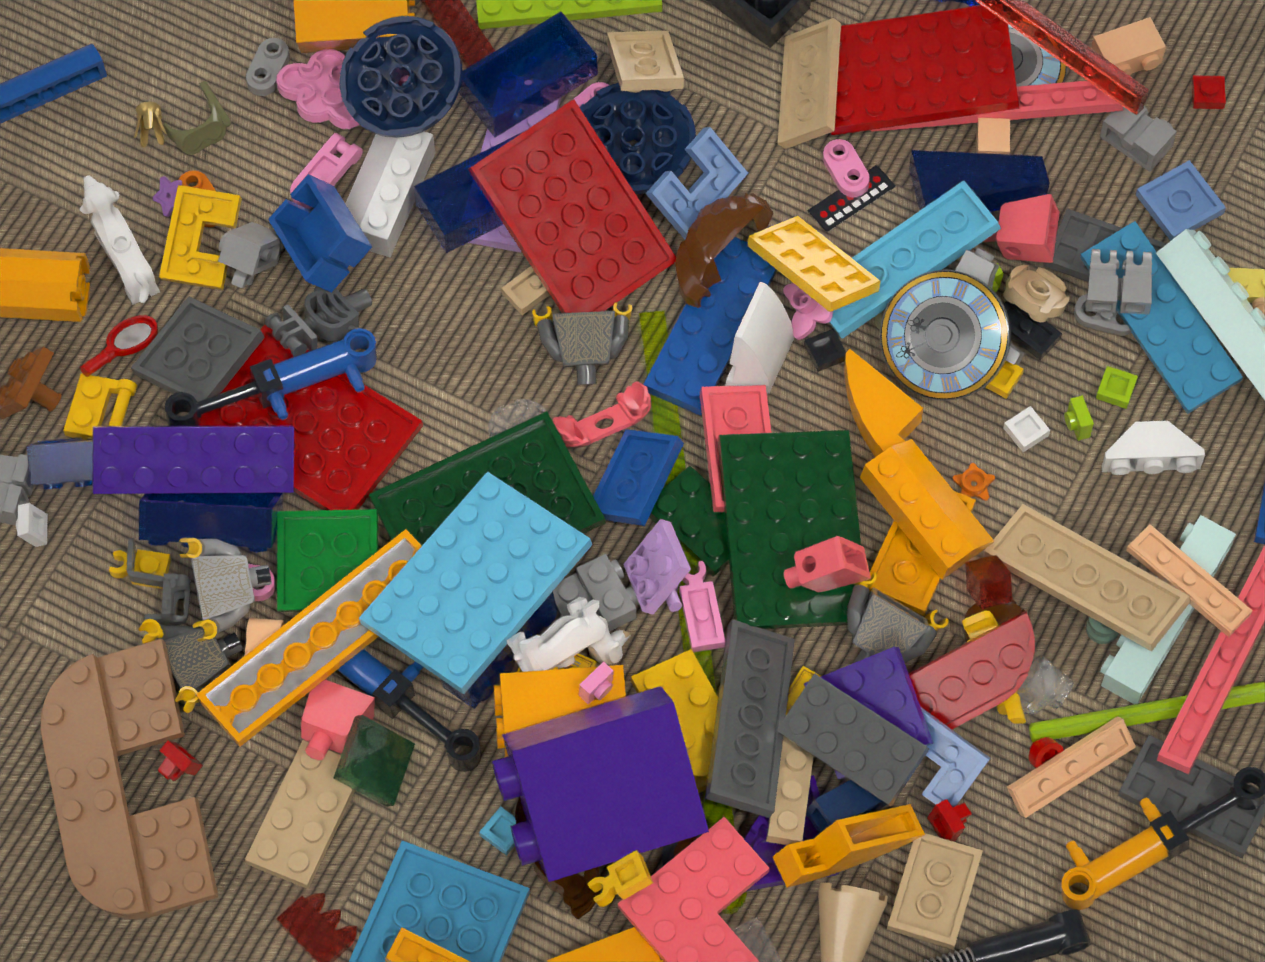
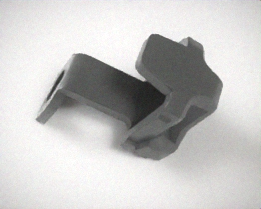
[127,538,191,625]

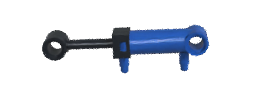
[165,328,377,426]
[337,649,482,772]

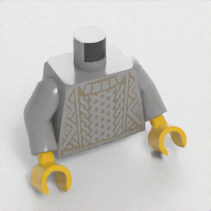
[180,538,272,642]

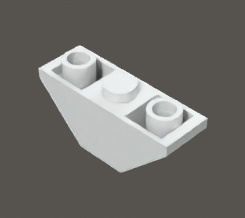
[1102,421,1205,475]

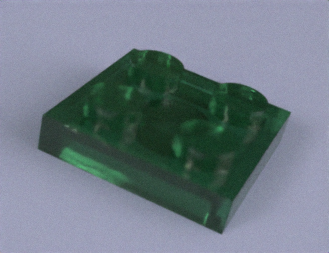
[333,715,415,807]

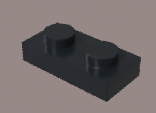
[1003,301,1062,361]

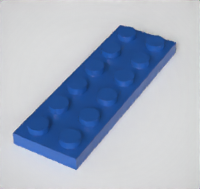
[643,237,777,416]

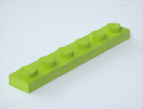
[476,0,662,30]

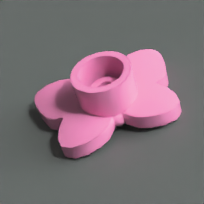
[783,283,833,340]

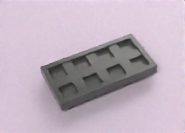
[1044,208,1166,282]
[776,673,929,807]
[1118,735,1265,859]

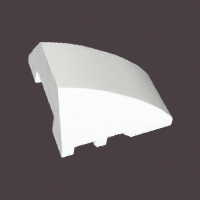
[725,282,794,394]

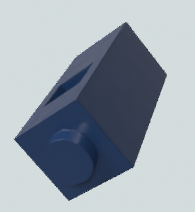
[806,780,887,834]

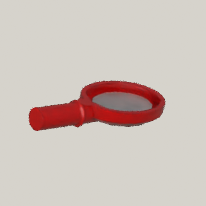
[80,315,158,377]

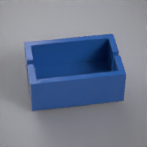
[268,174,372,293]

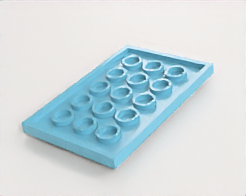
[359,472,592,694]

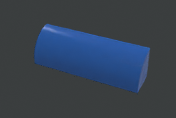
[0,43,107,124]

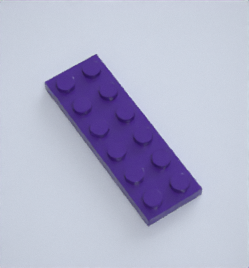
[92,425,294,494]

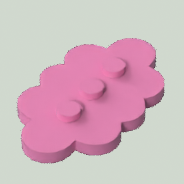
[276,49,409,129]

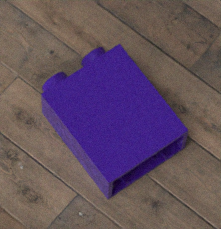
[492,686,709,882]

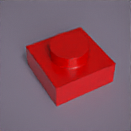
[1192,75,1226,109]

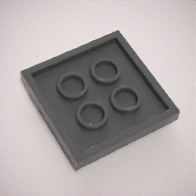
[131,296,265,402]

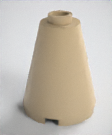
[818,883,888,962]

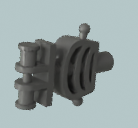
[265,286,372,357]

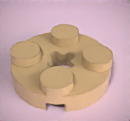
[1003,265,1070,322]

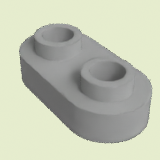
[246,38,290,96]
[1074,294,1131,336]

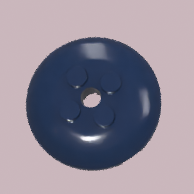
[339,16,462,138]
[580,83,696,195]

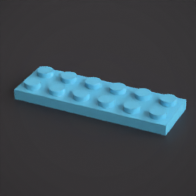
[829,180,1001,339]

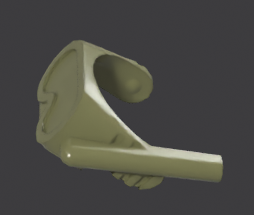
[163,81,231,155]

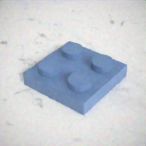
[1136,160,1226,241]

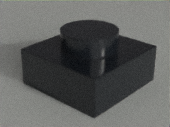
[804,328,846,372]

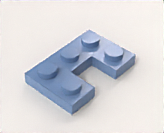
[646,127,748,239]
[921,708,991,807]

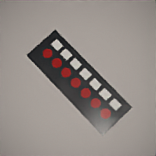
[807,165,896,233]

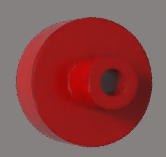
[1028,737,1064,769]

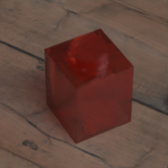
[965,555,1013,609]

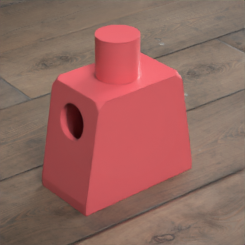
[984,194,1060,263]
[784,536,871,592]
[301,680,375,760]

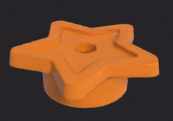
[952,463,995,501]

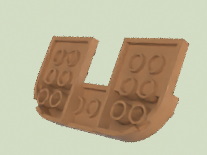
[41,639,219,919]

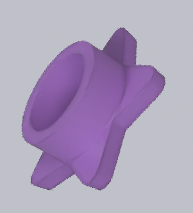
[153,176,182,217]

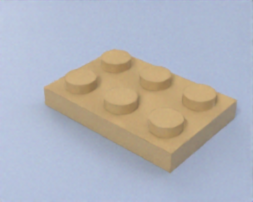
[607,31,684,93]
[887,833,983,950]

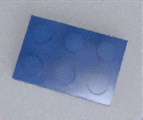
[593,429,684,526]

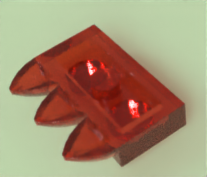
[276,893,357,962]

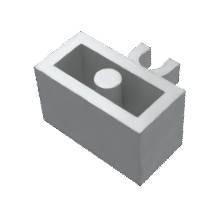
[218,222,283,288]

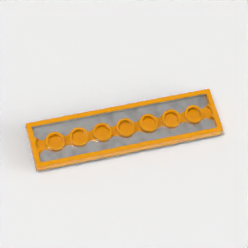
[196,529,422,747]

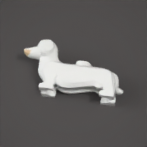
[80,176,160,305]
[507,597,631,672]

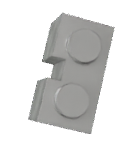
[1100,96,1177,172]

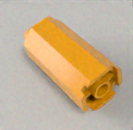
[0,248,90,322]

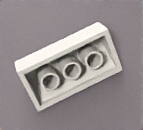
[345,131,435,257]

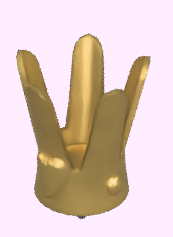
[134,101,167,148]

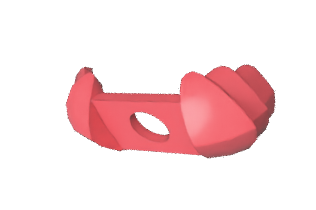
[553,381,651,448]

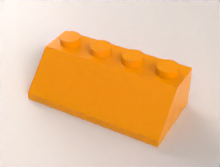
[860,439,994,580]

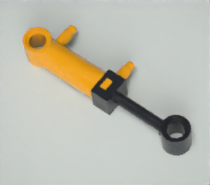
[1062,767,1265,910]

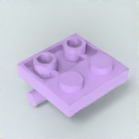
[623,519,691,614]

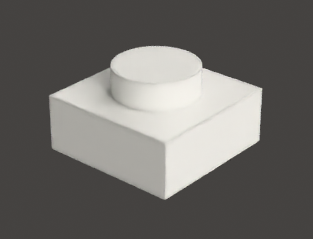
[1003,406,1050,452]
[16,503,48,547]

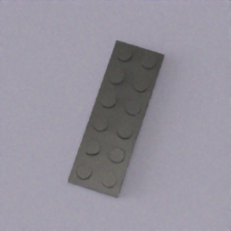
[705,620,795,818]

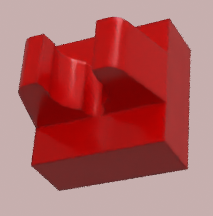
[158,740,203,782]
[927,799,972,842]

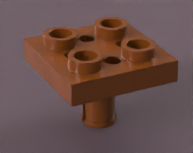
[0,346,62,420]

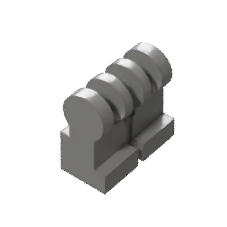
[1086,249,1152,315]
[0,454,39,526]

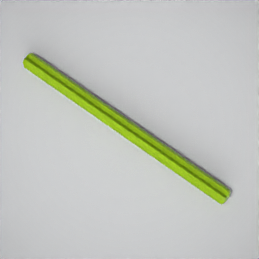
[1029,681,1265,742]

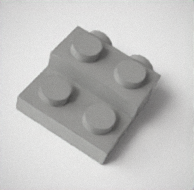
[549,554,639,631]

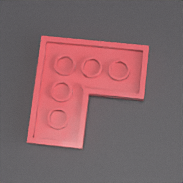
[699,385,772,512]
[617,817,770,962]

